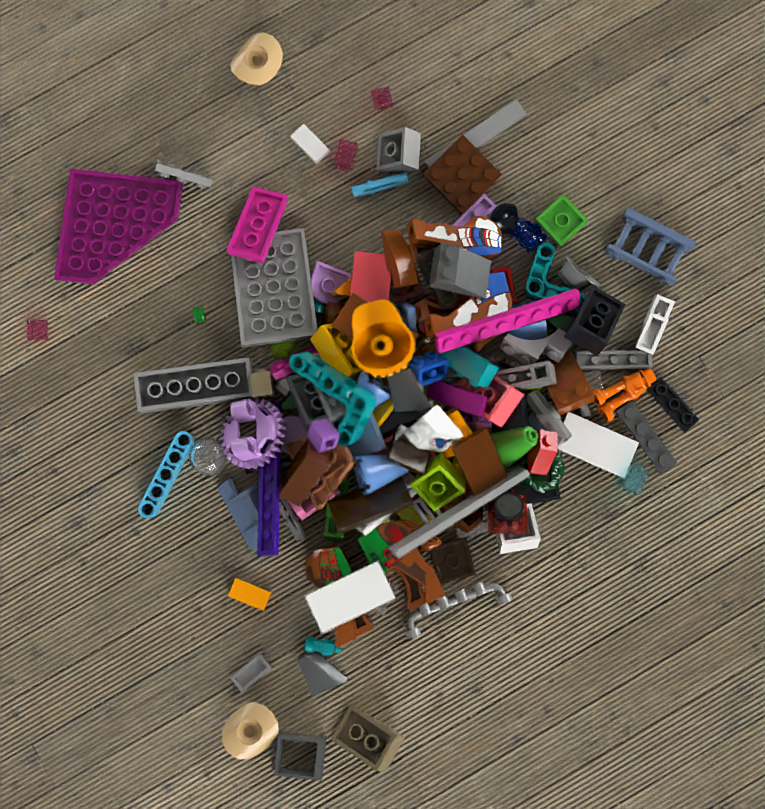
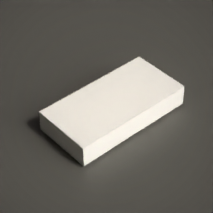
[290,124,330,164]

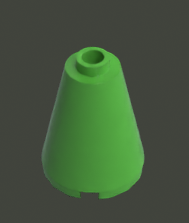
[490,427,538,469]

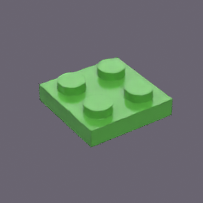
[535,194,589,248]

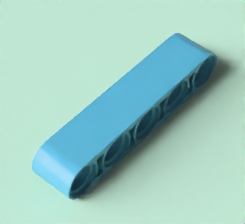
[138,431,195,518]

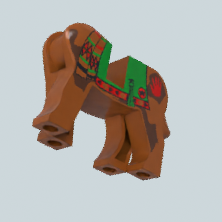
[305,519,445,648]

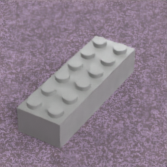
[133,358,254,414]

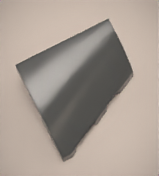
[387,368,434,412]
[298,651,348,697]

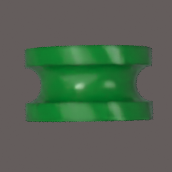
[193,306,206,324]

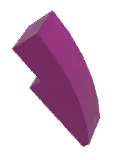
[426,379,488,416]

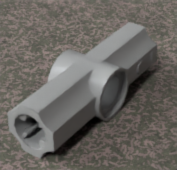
[527,389,572,446]

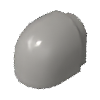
[274,375,294,400]

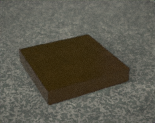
[387,424,430,475]
[430,537,476,584]

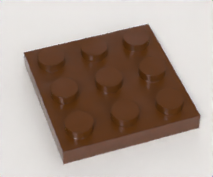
[422,134,502,215]

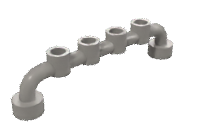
[404,582,512,640]

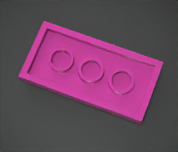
[226,186,289,264]

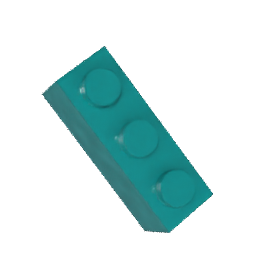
[438,346,499,388]

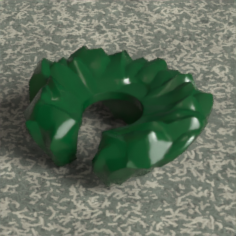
[523,451,565,493]

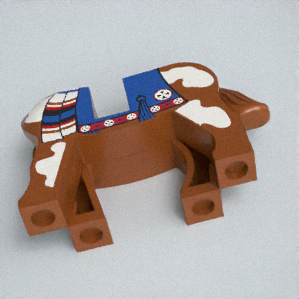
[406,216,512,353]

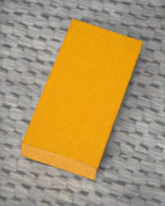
[228,578,272,611]

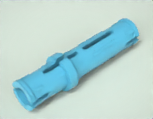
[351,172,408,199]

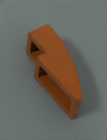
[381,229,418,288]

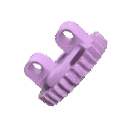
[220,398,287,469]

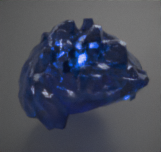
[514,216,547,252]

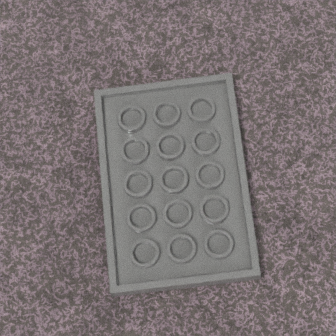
[229,228,318,348]

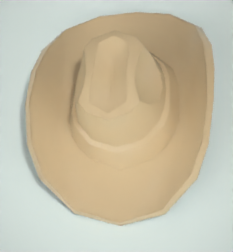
[230,32,283,85]
[222,702,279,760]

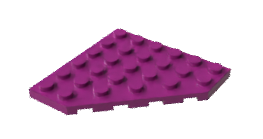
[54,169,183,285]

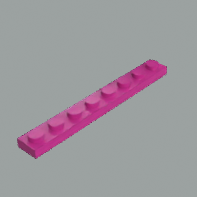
[435,289,580,354]

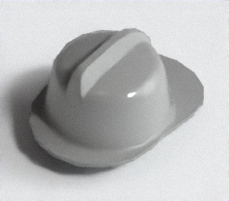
[558,255,600,288]

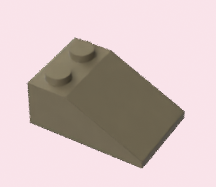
[331,704,405,773]

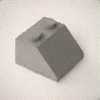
[376,127,421,173]

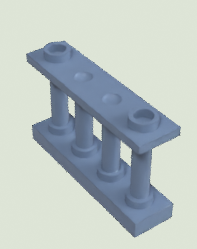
[605,207,696,286]

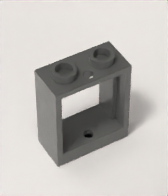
[271,732,327,781]

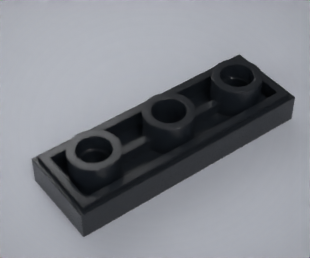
[646,377,700,433]

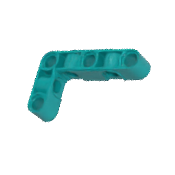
[524,243,586,314]
[289,352,376,447]

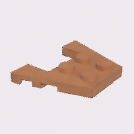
[285,429,355,510]

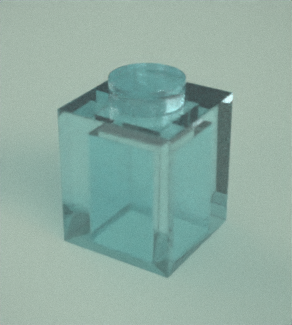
[619,463,649,494]

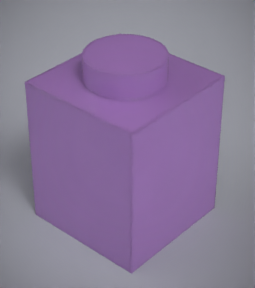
[307,418,340,453]

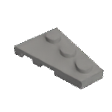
[154,159,213,189]

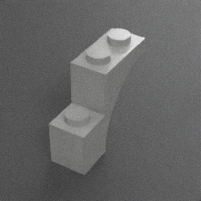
[499,328,572,365]

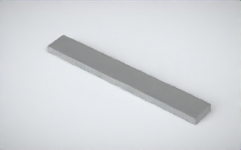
[388,466,530,558]

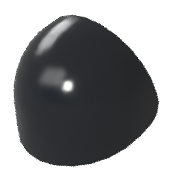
[490,203,518,238]

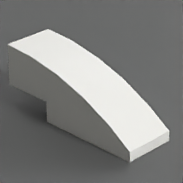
[635,294,675,355]

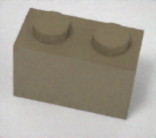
[250,369,276,400]

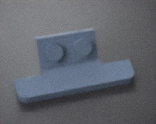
[219,478,281,551]

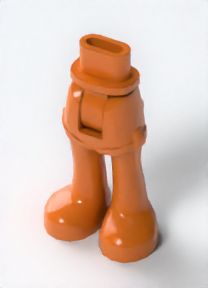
[592,368,657,423]

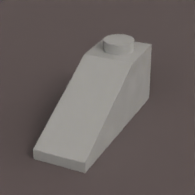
[495,361,557,389]

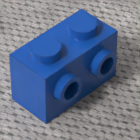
[406,351,448,386]

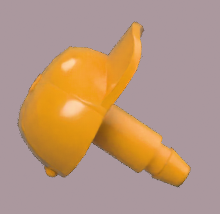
[351,300,415,378]

